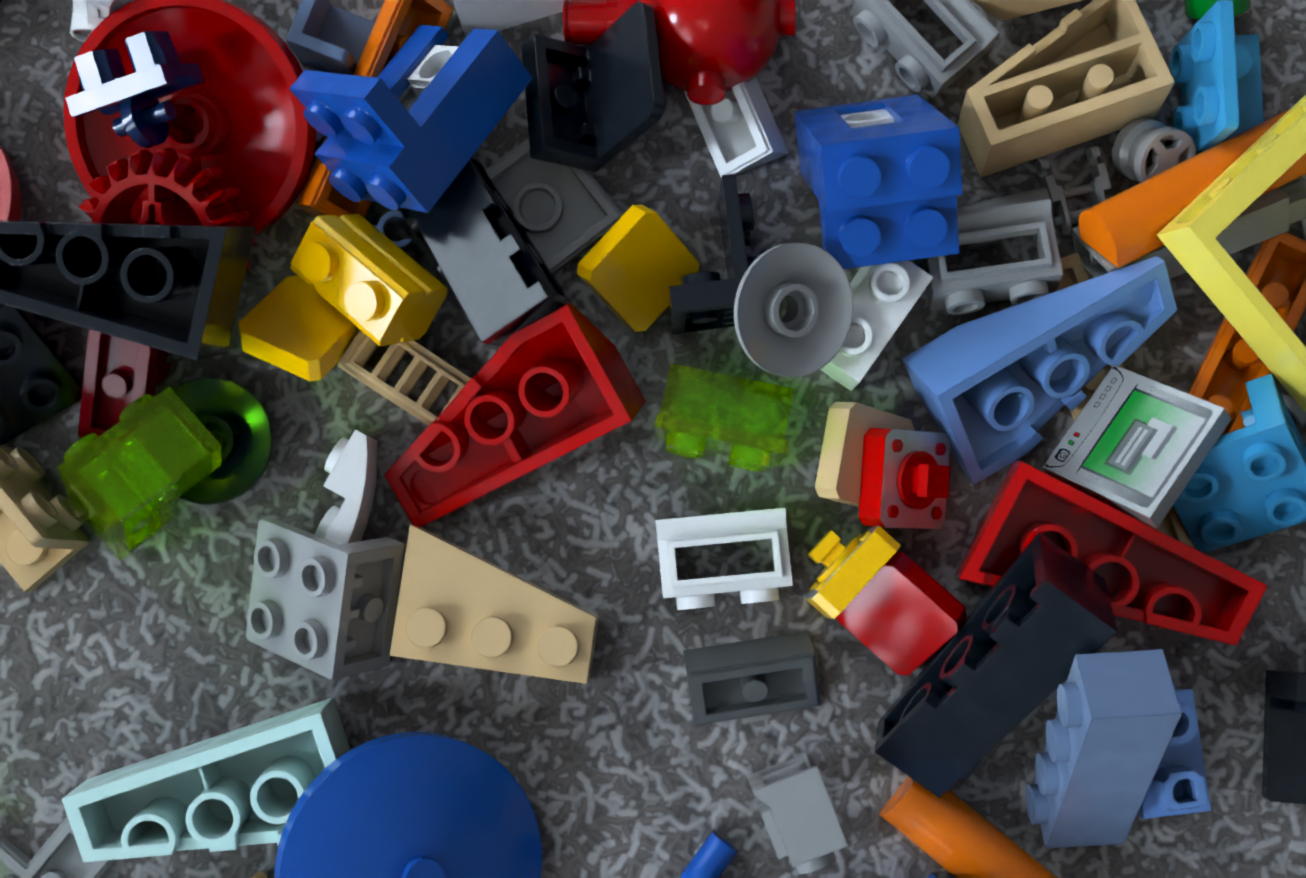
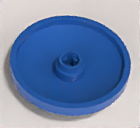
[274,732,542,878]

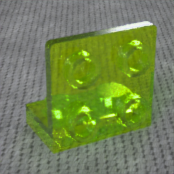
[654,363,794,472]

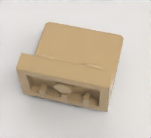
[0,445,90,592]

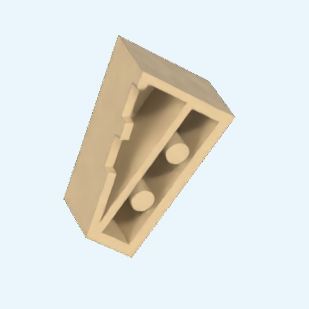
[957,0,1175,178]
[390,524,599,684]

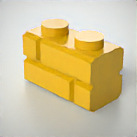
[290,214,448,346]

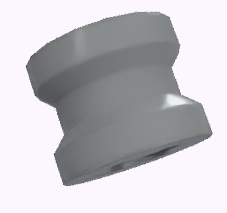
[1112,117,1196,183]

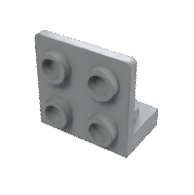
[246,518,405,680]

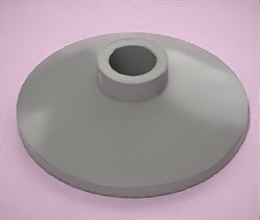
[734,242,853,378]

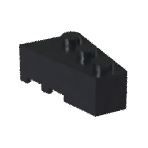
[401,154,572,347]

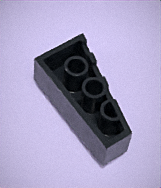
[875,532,1118,798]

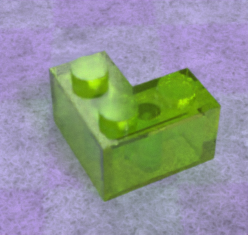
[57,387,222,561]

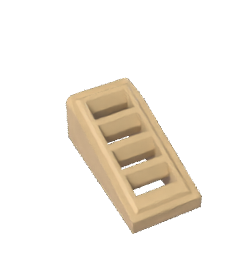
[337,330,471,426]

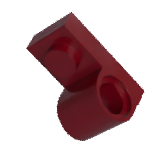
[78,329,171,452]

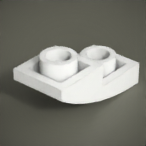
[315,429,378,545]

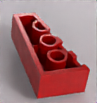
[955,461,1268,646]

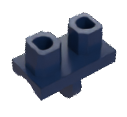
[66,31,205,148]

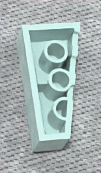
[62,697,351,862]

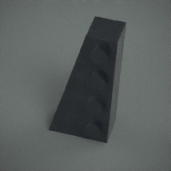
[0,220,256,360]

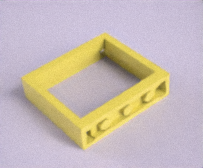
[1157,95,1306,412]

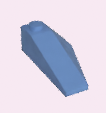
[902,256,1177,485]

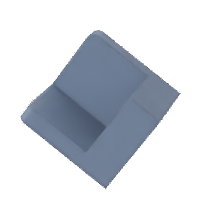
[285,0,375,75]

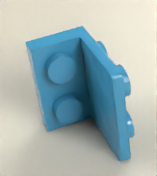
[1170,0,1264,155]
[1173,373,1306,553]

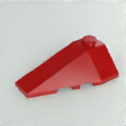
[384,303,646,527]

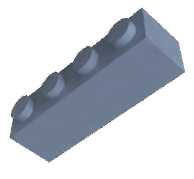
[1026,649,1182,849]

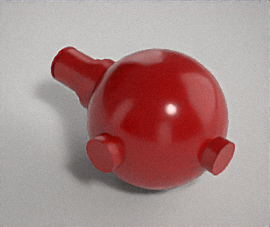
[563,0,796,105]

